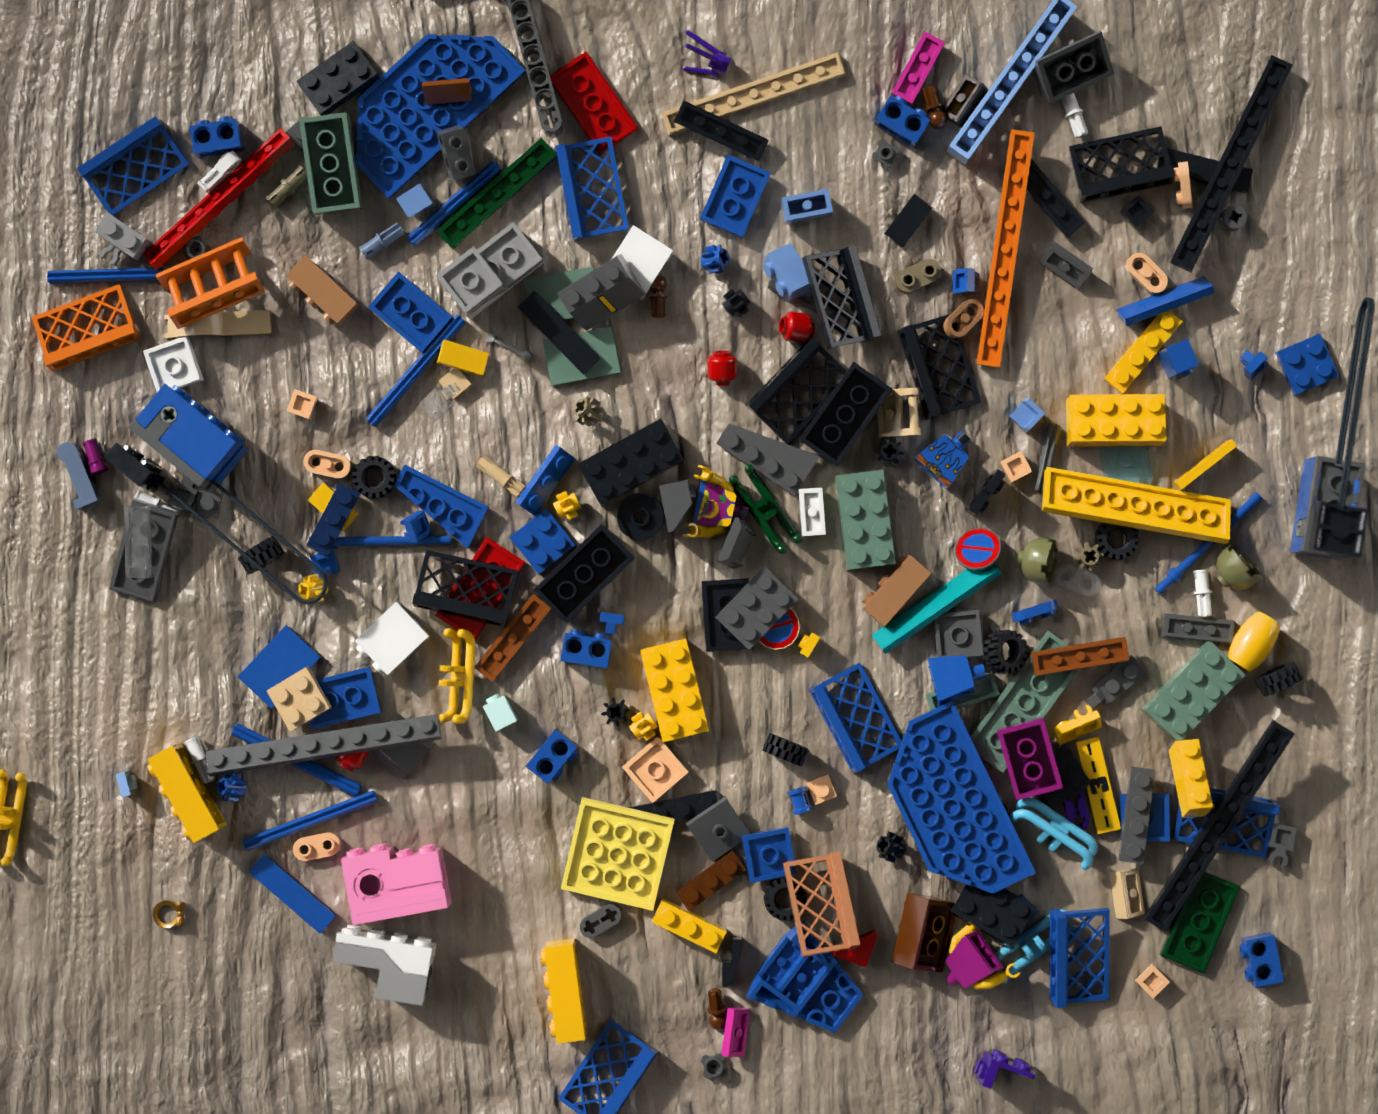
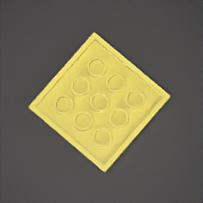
[561,797,675,911]

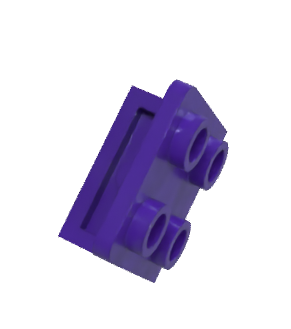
[974,1049,1036,1089]

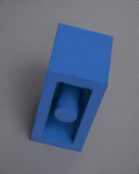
[1157,339,1199,380]

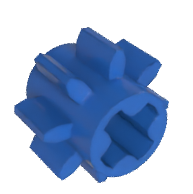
[700,244,730,274]
[217,773,247,802]

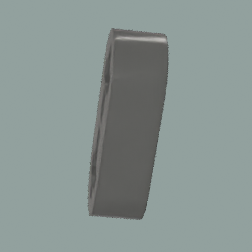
[580,903,621,938]

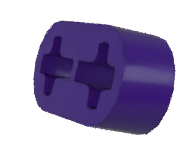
[1063,790,1090,830]

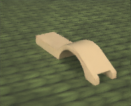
[164,310,272,339]

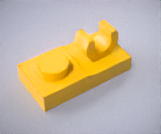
[1053,705,1102,746]

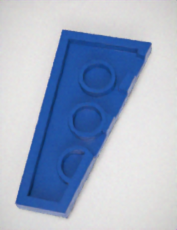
[394,464,489,549]

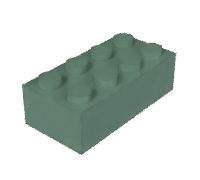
[299,112,363,215]
[835,470,896,570]
[1141,642,1245,742]

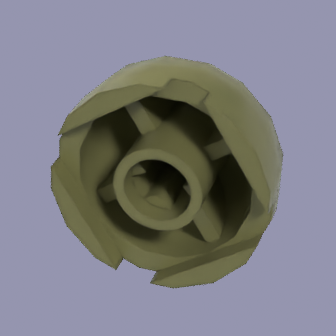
[1018,538,1058,586]
[1216,543,1263,590]

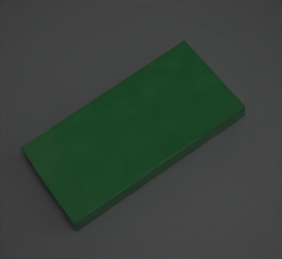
[1159,872,1240,974]

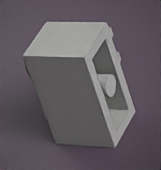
[94,212,152,266]

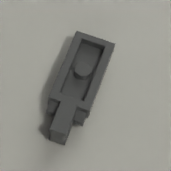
[1085,655,1147,708]

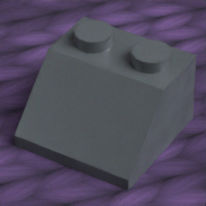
[659,480,696,534]

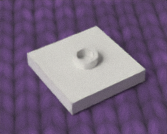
[143,336,204,392]

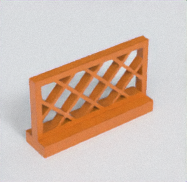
[32,284,141,372]

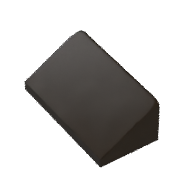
[941,75,988,128]

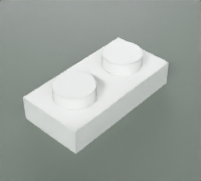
[798,488,826,537]

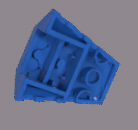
[746,921,863,1033]

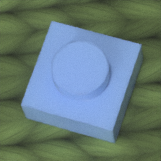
[116,771,137,797]

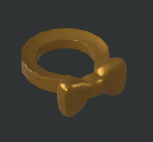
[152,900,185,929]

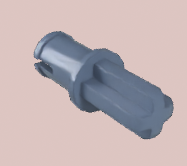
[359,223,405,260]

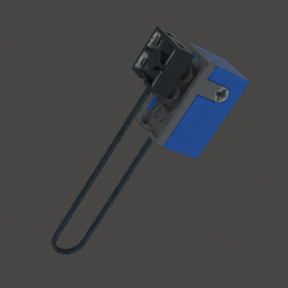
[1290,297,1375,560]
[104,384,328,604]

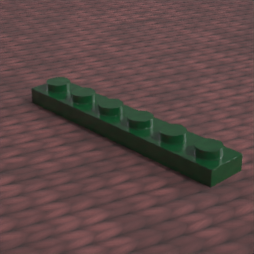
[436,138,557,250]

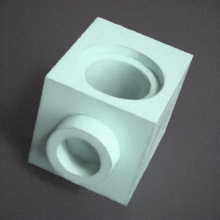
[483,693,518,731]

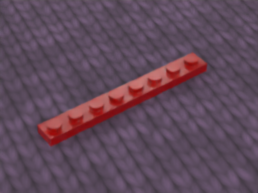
[142,128,295,270]

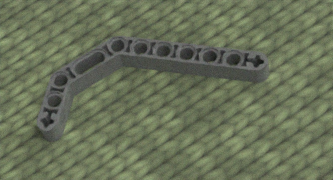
[505,0,563,138]

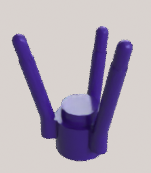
[683,30,731,78]

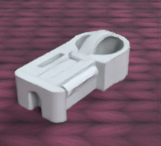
[197,151,242,194]

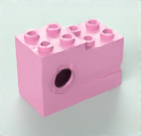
[341,843,452,925]

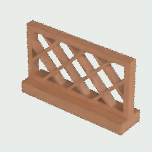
[783,851,860,957]

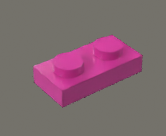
[721,1007,751,1057]

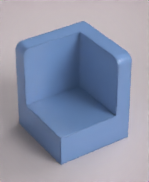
[396,183,435,218]
[1009,398,1045,433]

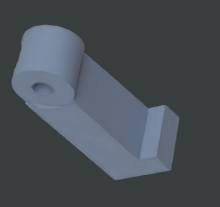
[57,442,102,510]

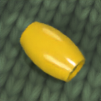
[1228,611,1281,673]

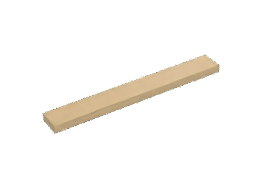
[661,52,846,136]

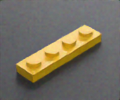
[1103,310,1183,394]

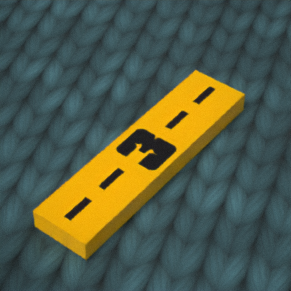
[1075,736,1121,834]

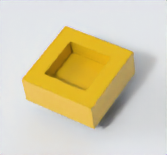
[798,632,820,658]

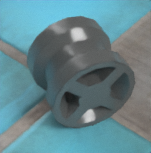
[1220,205,1247,232]

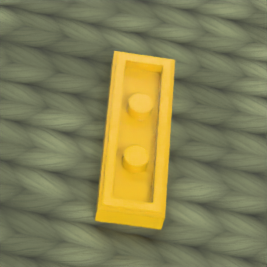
[1172,439,1237,490]

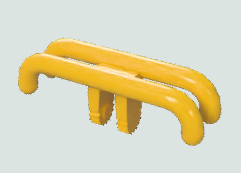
[439,628,476,724]
[0,769,27,867]

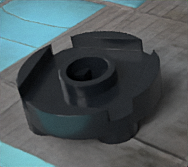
[617,493,664,541]

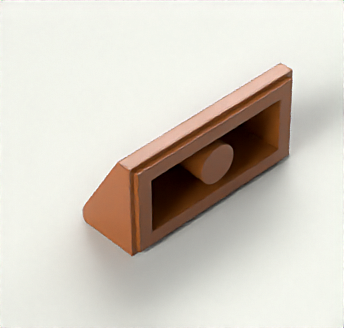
[422,78,472,105]

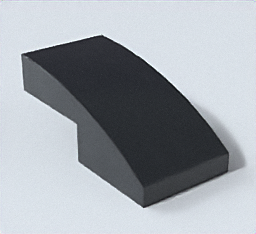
[884,193,933,247]
[722,936,742,987]

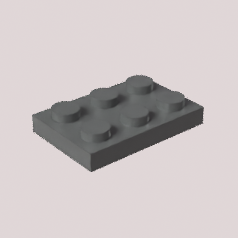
[715,566,798,650]

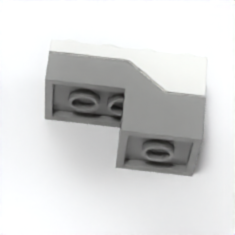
[436,222,544,320]
[332,925,437,1006]

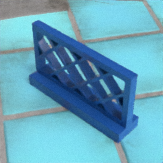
[76,116,190,216]
[555,137,629,241]
[808,663,902,773]
[1172,787,1280,858]
[1049,908,1110,1008]
[558,1019,659,1114]

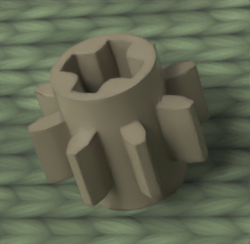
[574,396,603,427]
[1073,542,1104,571]

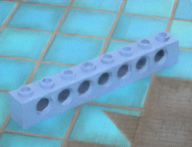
[946,0,1077,164]

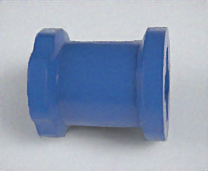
[787,786,813,815]

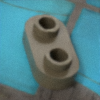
[895,259,941,293]

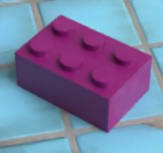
[997,717,1063,800]

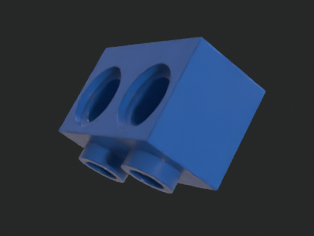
[874,95,930,148]
[189,116,245,158]
[560,629,612,668]
[526,728,578,784]
[1239,932,1284,987]

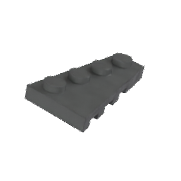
[716,423,821,495]

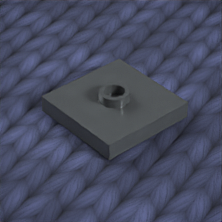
[934,609,985,658]
[686,797,750,862]

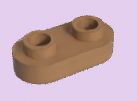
[943,299,984,339]

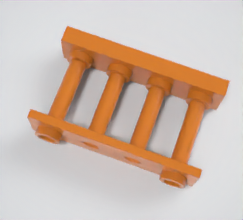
[155,237,265,329]

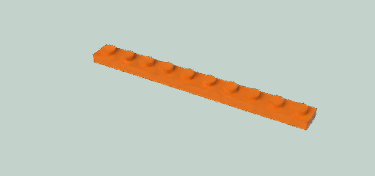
[976,129,1035,368]

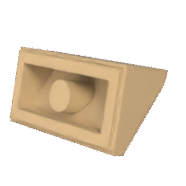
[1109,868,1145,919]

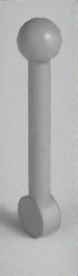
[486,333,531,359]

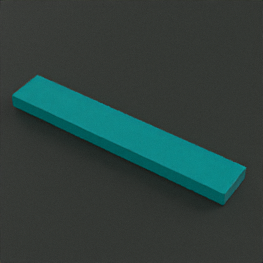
[871,563,1002,654]

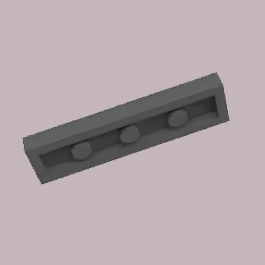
[1118,766,1155,864]

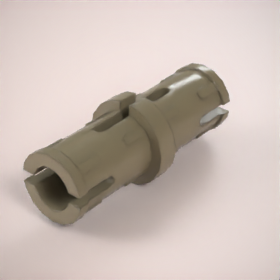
[266,166,308,209]

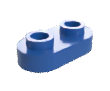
[1011,599,1059,625]

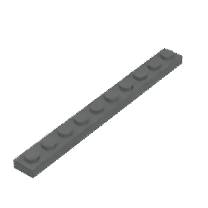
[206,714,442,776]

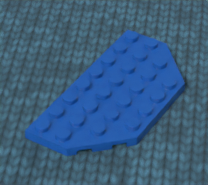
[356,34,526,199]
[887,700,1036,893]

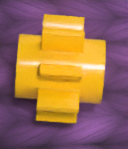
[553,491,582,521]
[298,574,328,603]
[629,712,658,741]

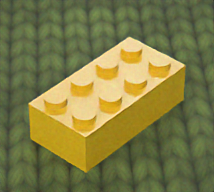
[1066,394,1166,447]
[640,638,709,742]
[147,743,228,843]
[541,938,587,1044]

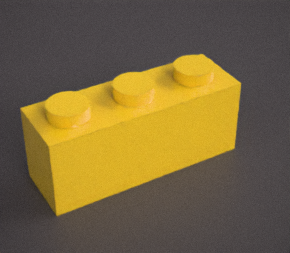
[1169,739,1213,818]
[652,898,727,953]

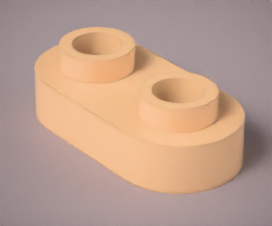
[1174,161,1192,209]
[1126,253,1168,294]
[303,450,351,479]
[293,832,341,861]

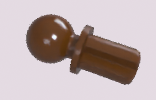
[923,86,947,129]
[649,275,667,318]
[707,988,727,1030]

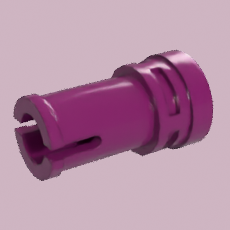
[82,438,109,475]

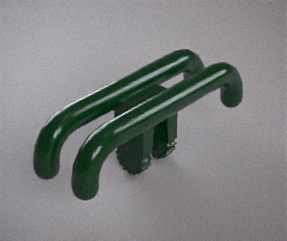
[729,464,802,554]

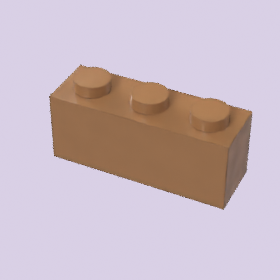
[286,255,359,326]
[862,555,931,627]

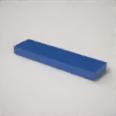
[1117,276,1214,326]
[249,854,336,934]

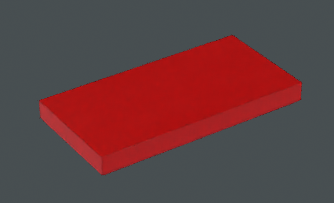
[550,51,639,155]
[435,537,526,641]

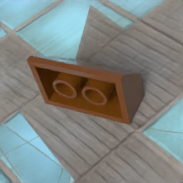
[891,893,955,973]

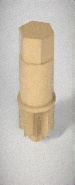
[476,455,525,498]

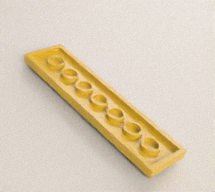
[1042,467,1231,544]

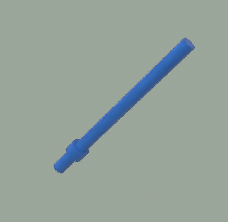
[1154,492,1263,595]
[309,536,451,549]

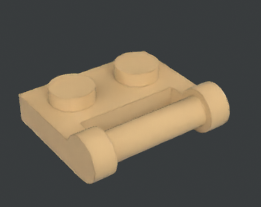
[878,388,922,438]

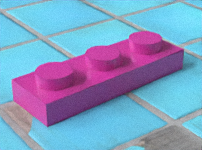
[891,31,945,106]

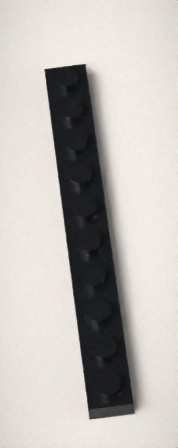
[1170,55,1293,273]
[1144,720,1295,931]

